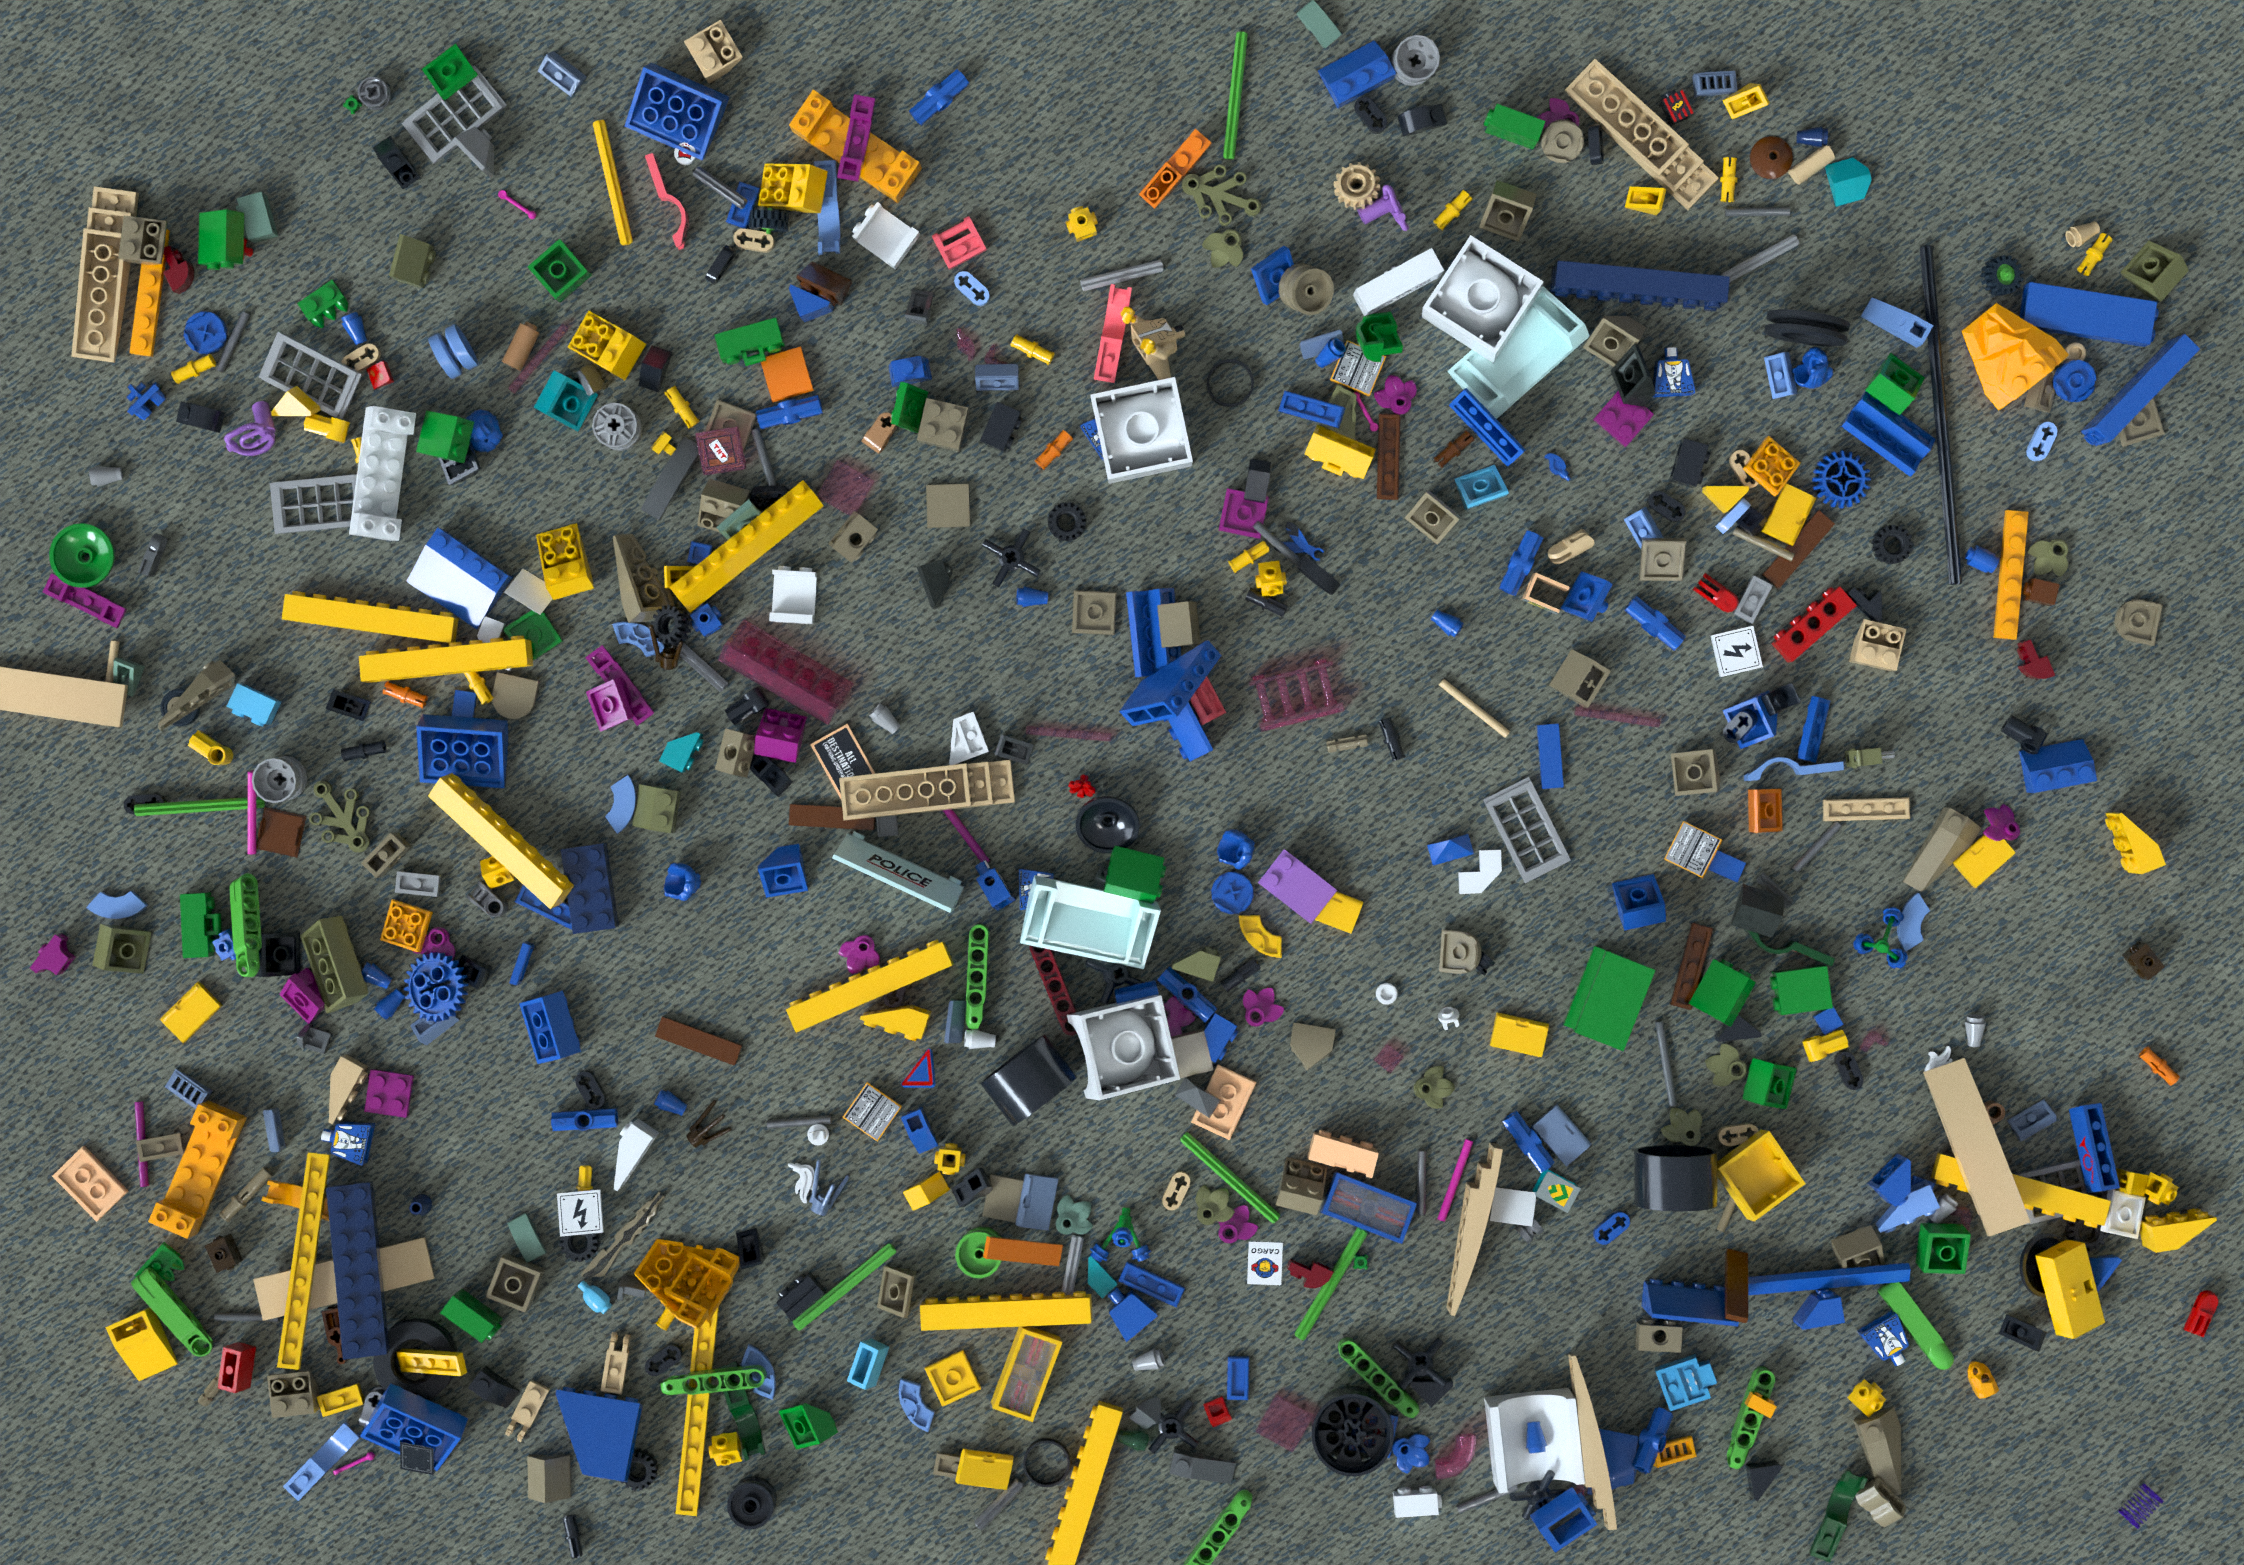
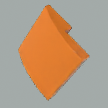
[761,346,814,402]

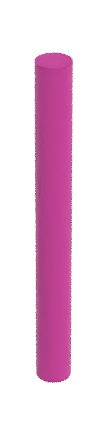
[247,770,257,855]
[1437,1139,1473,1222]

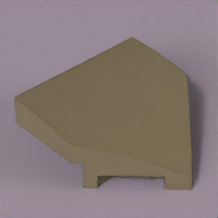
[1290,1023,1336,1071]

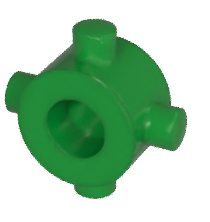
[343,95,362,114]
[1353,1254,1368,1270]

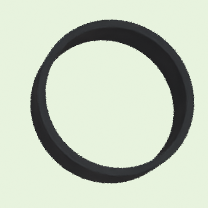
[1207,359,1254,407]
[1296,556,1340,595]
[1023,1438,1070,1487]

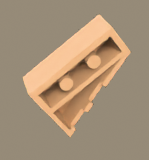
[1307,1130,1379,1178]

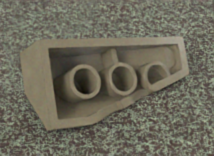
[613,534,675,623]
[158,660,235,731]
[1902,807,1981,892]
[1853,1406,1901,1495]

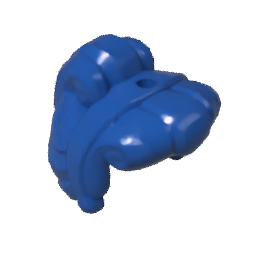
[1792,347,1833,389]
[466,410,503,452]
[1217,829,1255,869]
[664,863,701,901]

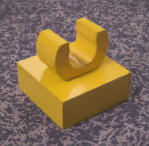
[651,431,676,456]

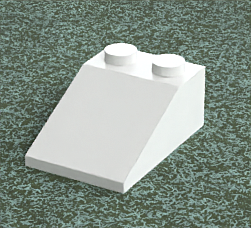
[614,1119,659,1191]

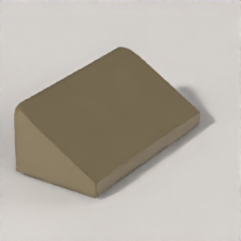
[2024,369,2056,413]

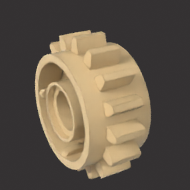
[1334,162,1381,210]

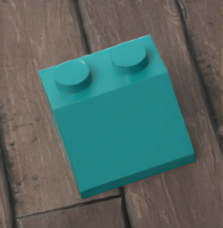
[534,370,598,432]

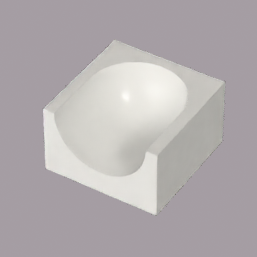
[1422,235,1544,363]
[1067,995,1180,1100]

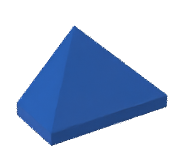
[1427,834,1474,866]
[2089,1254,2122,1292]

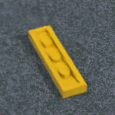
[397,1349,467,1376]

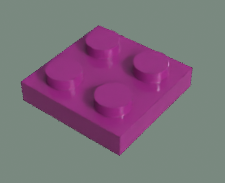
[1593,391,1654,447]
[1218,488,1269,539]
[586,678,634,732]
[364,1069,414,1118]

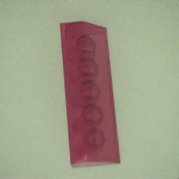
[718,619,854,725]

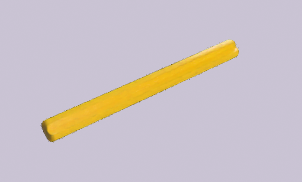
[593,120,633,245]

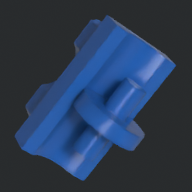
[127,381,166,420]

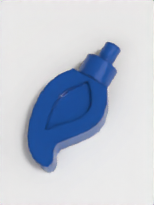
[1544,453,1571,481]

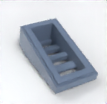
[1692,71,1738,98]
[165,1069,213,1109]

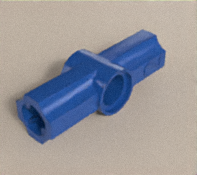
[909,69,969,126]
[756,395,823,429]
[1499,530,1543,596]
[1624,596,1686,651]
[1157,966,1217,1023]
[551,1108,618,1131]
[1502,1111,1555,1173]
[1632,1407,1673,1474]

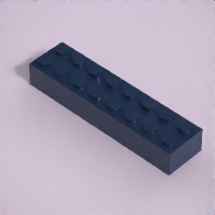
[1550,261,1730,311]
[326,1181,390,1360]

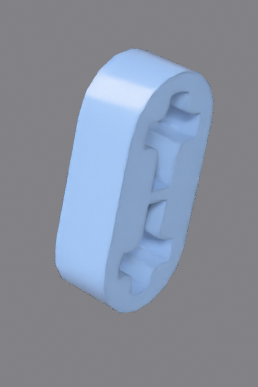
[954,271,990,306]
[2026,422,2057,461]
[1715,497,1751,534]

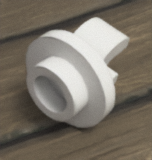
[1438,1007,1459,1030]
[807,1124,829,1145]

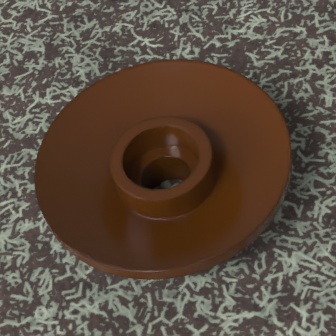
[1750,136,1793,179]

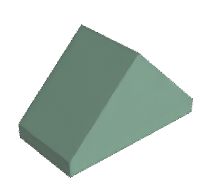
[113,658,145,697]

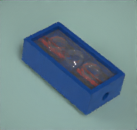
[1320,1172,1417,1244]

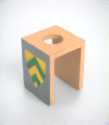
[1521,573,1570,614]

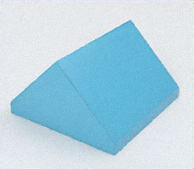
[1454,465,1509,510]

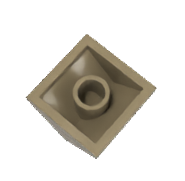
[1405,490,1461,545]
[1157,601,1201,648]
[877,1266,917,1318]
[527,1455,571,1503]

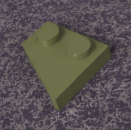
[1318,385,1356,440]

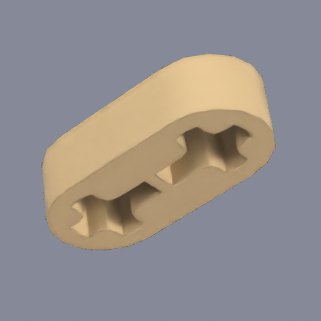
[734,228,775,253]
[341,344,381,372]
[1729,450,1759,489]
[1717,1123,1758,1146]
[1162,1171,1190,1210]

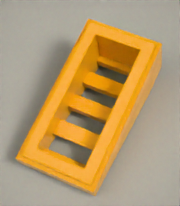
[1653,1435,1697,1468]

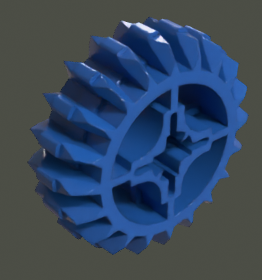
[1812,450,1871,509]

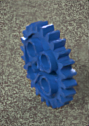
[404,952,469,1022]

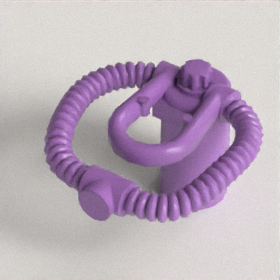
[1357,185,1409,231]
[224,401,276,456]

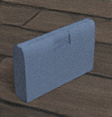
[1531,1104,1592,1166]
[1015,1173,1058,1231]

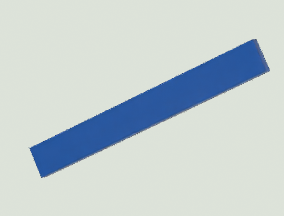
[1748,1263,1911,1295]

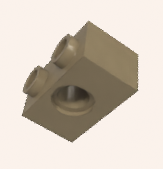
[828,511,878,563]
[715,728,756,778]
[361,832,412,878]
[1635,1318,1682,1353]

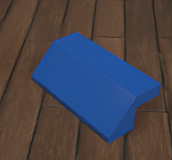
[1449,388,1526,467]
[1841,391,1936,477]
[1126,588,1181,677]

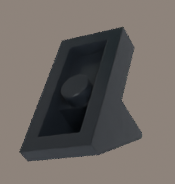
[1244,459,1271,504]
[1845,587,1882,622]
[1761,682,1801,716]
[1999,1314,2047,1352]

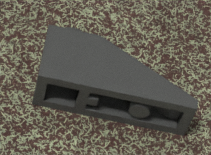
[1169,1447,1236,1484]

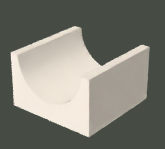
[1091,377,1193,484]
[1484,1388,1585,1493]

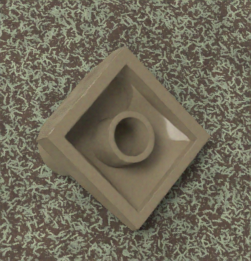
[1671,749,1720,796]

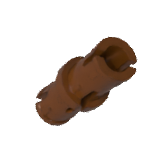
[1433,430,1475,468]

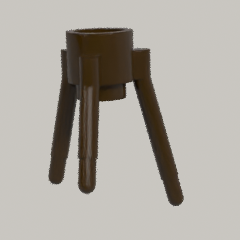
[649,625,683,670]
[686,1100,732,1148]

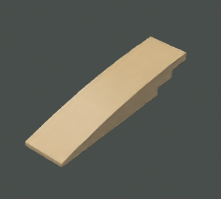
[1565,59,1719,210]
[71,187,139,363]
[0,666,128,727]
[839,760,1015,820]
[1923,1058,2030,1236]
[1446,1143,1503,1316]
[253,1237,435,1321]
[1568,1354,1617,1530]

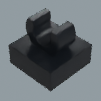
[1736,506,1767,536]

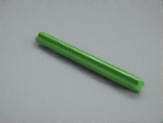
[1223,32,1248,160]
[134,797,265,816]
[1180,1132,1280,1223]
[1295,1228,1368,1340]
[793,1243,897,1330]

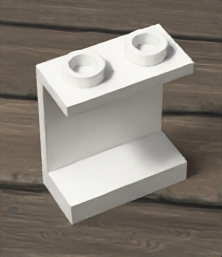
[852,202,920,270]
[769,566,817,624]

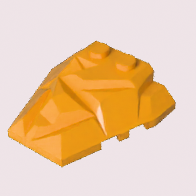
[1962,303,2069,410]
[634,1239,740,1329]

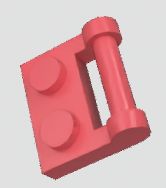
[932,216,987,270]
[1190,676,1226,726]

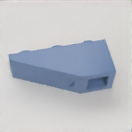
[1861,297,1933,348]
[1876,1179,1940,1233]

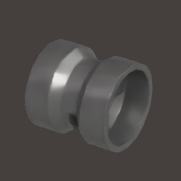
[1514,1218,1544,1244]

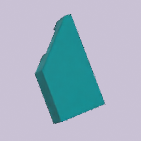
[1088,1256,1118,1299]

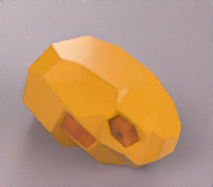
[1967,1361,1999,1399]

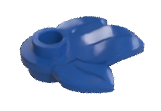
[1392,1434,1430,1474]

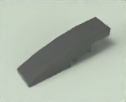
[640,436,703,520]

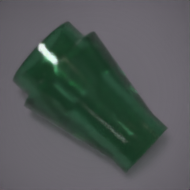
[1117,1429,1149,1452]

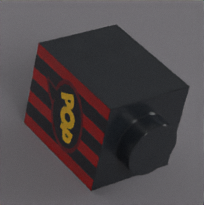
[1660,90,1694,126]

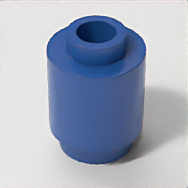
[1965,545,1999,573]

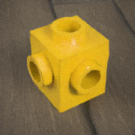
[1066,206,1098,242]
[1255,561,1287,596]
[480,856,514,889]
[934,1143,966,1175]
[2145,1172,2179,1206]
[1847,1379,1886,1418]
[709,1432,742,1466]

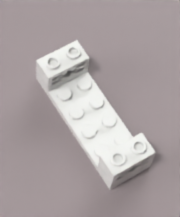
[349,406,416,541]

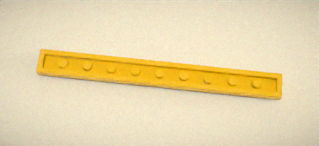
[277,1152,331,1370]
[675,1307,719,1516]

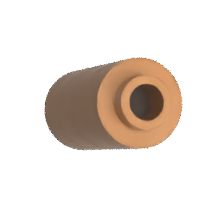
[502,322,540,371]

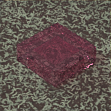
[1373,1043,1403,1073]

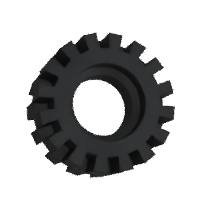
[1048,502,1086,542]
[1871,525,1914,564]
[651,605,692,645]
[2065,1218,2108,1252]
[559,1233,600,1262]
[620,1449,658,1491]

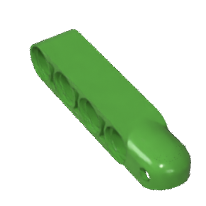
[230,873,262,977]
[966,924,989,1030]
[131,1267,213,1357]
[1877,1282,1954,1370]
[1338,1337,1420,1418]
[660,1365,767,1395]
[1727,1366,1775,1469]
[1184,1489,1252,1565]

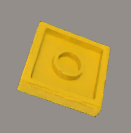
[924,1350,981,1407]

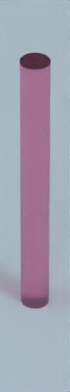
[508,323,569,394]
[1574,707,1660,728]
[1026,726,1112,742]

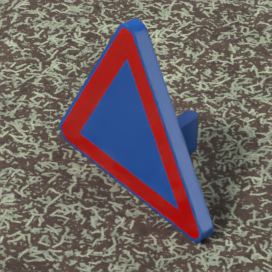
[901,1049,936,1088]

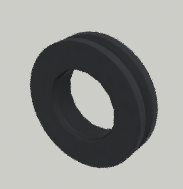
[1764,309,1850,347]
[373,1318,457,1400]

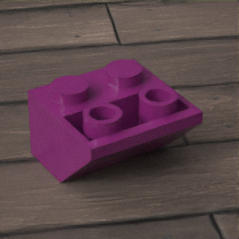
[754,708,807,763]

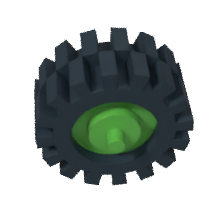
[749,208,789,234]
[1980,255,2024,296]

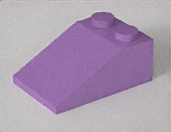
[1258,849,1337,924]

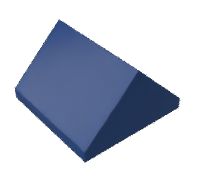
[789,284,834,322]

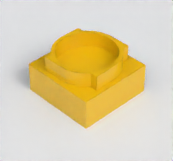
[1717,1129,1806,1221]

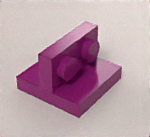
[279,967,325,1024]

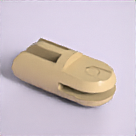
[1548,529,1594,564]

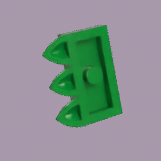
[297,280,348,328]
[134,1242,184,1281]

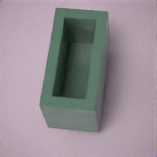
[236,192,278,243]

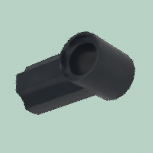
[724,686,770,725]
[2001,715,2048,754]

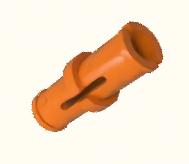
[1035,430,1073,470]
[383,681,428,709]
[2139,1047,2180,1086]

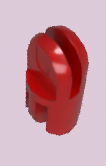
[1692,573,1739,612]
[2183,1290,2219,1337]

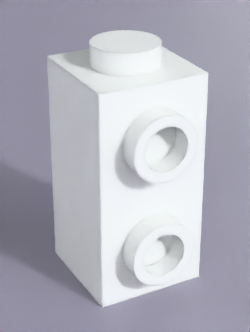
[1393,1486,1442,1518]

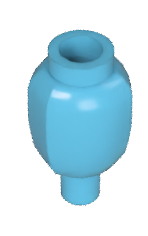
[578,1280,612,1314]

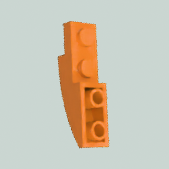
[1139,129,1212,209]

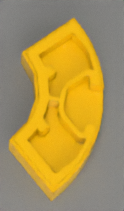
[1239,915,1282,958]

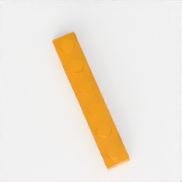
[130,229,170,357]
[1993,510,2028,640]

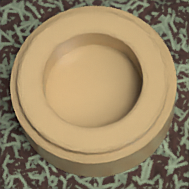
[2064,342,2086,361]

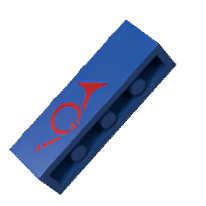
[2069,1103,2120,1194]

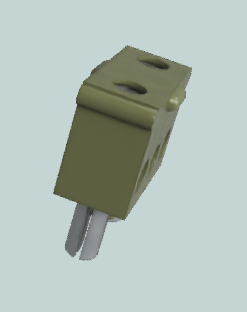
[1845,748,1895,768]

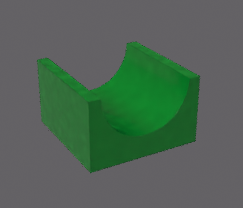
[1563,946,1656,1051]

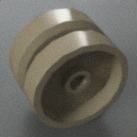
[1279,263,1334,315]

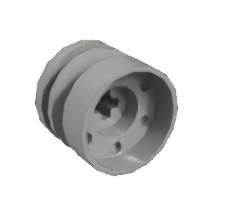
[1390,35,1440,86]
[592,403,643,451]
[252,756,308,803]

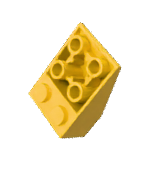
[758,164,828,213]
[568,311,646,381]
[536,523,594,600]
[2105,812,2166,874]
[860,1005,932,1041]
[2140,1209,2217,1253]
[105,1307,178,1381]

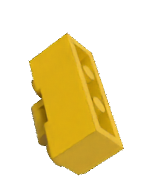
[1305,425,1376,479]

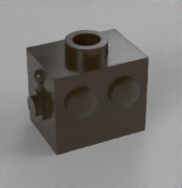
[2122,942,2165,980]
[205,1234,243,1273]

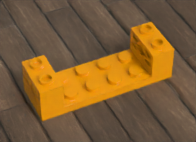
[789,90,922,203]
[148,1100,247,1239]

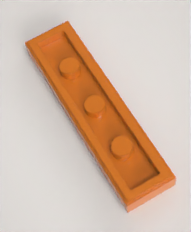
[983,1236,1063,1266]

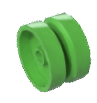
[955,1226,1002,1278]

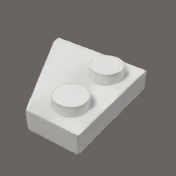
[949,712,989,765]

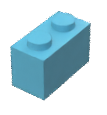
[227,683,281,727]
[847,1338,889,1390]

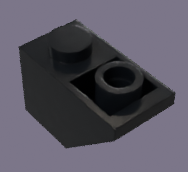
[373,136,421,189]

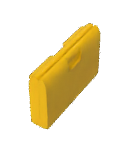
[1762,483,1816,546]
[1953,835,2016,888]
[1315,892,1363,934]
[160,981,223,1043]
[1489,1012,1549,1057]
[955,1449,1013,1490]

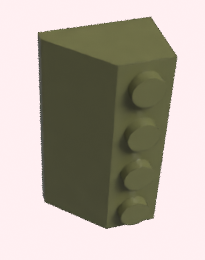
[300,916,369,1014]

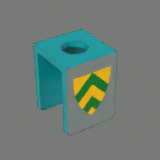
[1532,1169,1581,1213]

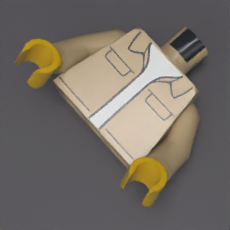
[1120,306,1185,365]

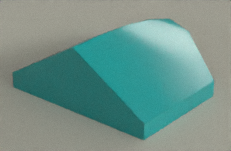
[1825,158,1872,207]

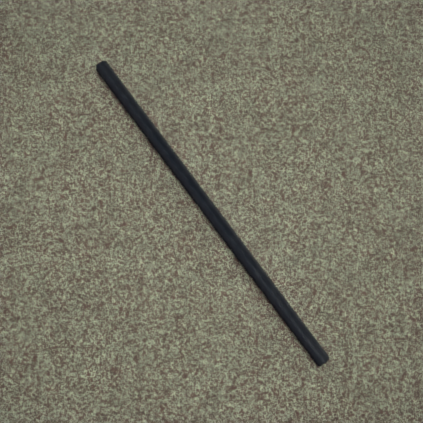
[1920,245,1962,585]

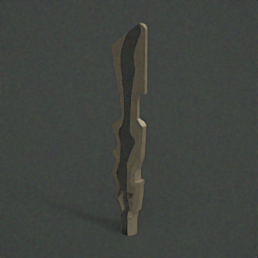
[581,1191,665,1277]

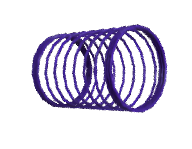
[2118,1483,2164,1529]

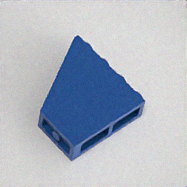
[1119,640,1222,726]
[555,1387,643,1482]

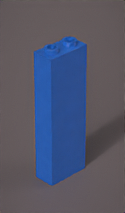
[2019,282,2159,347]
[2081,334,2200,446]

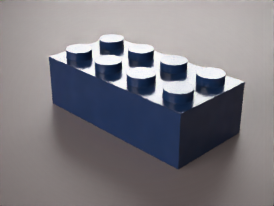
[561,843,619,934]

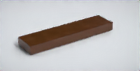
[1376,414,1400,500]
[1762,510,1835,589]
[789,804,875,830]
[1670,923,1713,1010]
[655,1016,743,1066]
[1725,1248,1748,1323]

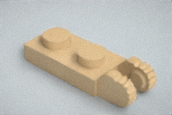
[601,1332,631,1395]
[505,1379,550,1442]

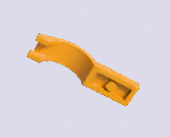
[261,1180,329,1221]

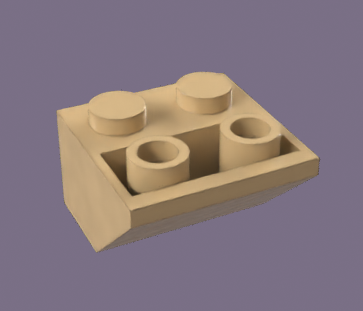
[684,20,743,84]
[1849,619,1906,671]

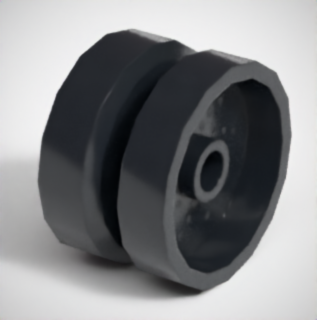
[727,1476,777,1529]

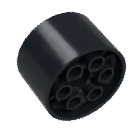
[980,1034,1077,1126]
[1634,1145,1718,1212]
[1311,1386,1394,1477]

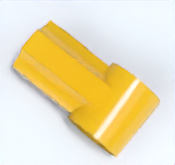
[304,414,350,443]
[188,730,233,765]
[1802,1029,1849,1062]

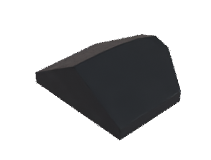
[439,442,481,485]

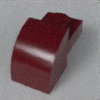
[163,245,194,294]
[2017,639,2055,679]
[1287,1259,1333,1288]

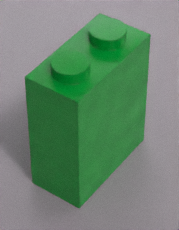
[1483,104,1545,150]
[198,209,244,270]
[416,411,474,463]
[1103,846,1166,904]
[1688,959,1756,1027]
[1770,965,1833,1015]
[440,1289,503,1343]

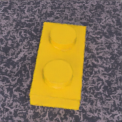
[317,1383,365,1417]

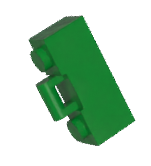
[714,318,785,366]
[180,892,222,958]

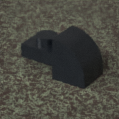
[1397,103,1447,137]
[176,401,225,433]
[750,755,793,797]
[951,1168,993,1207]

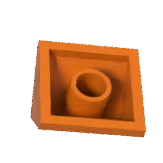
[1748,789,1782,833]

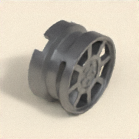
[358,77,391,110]

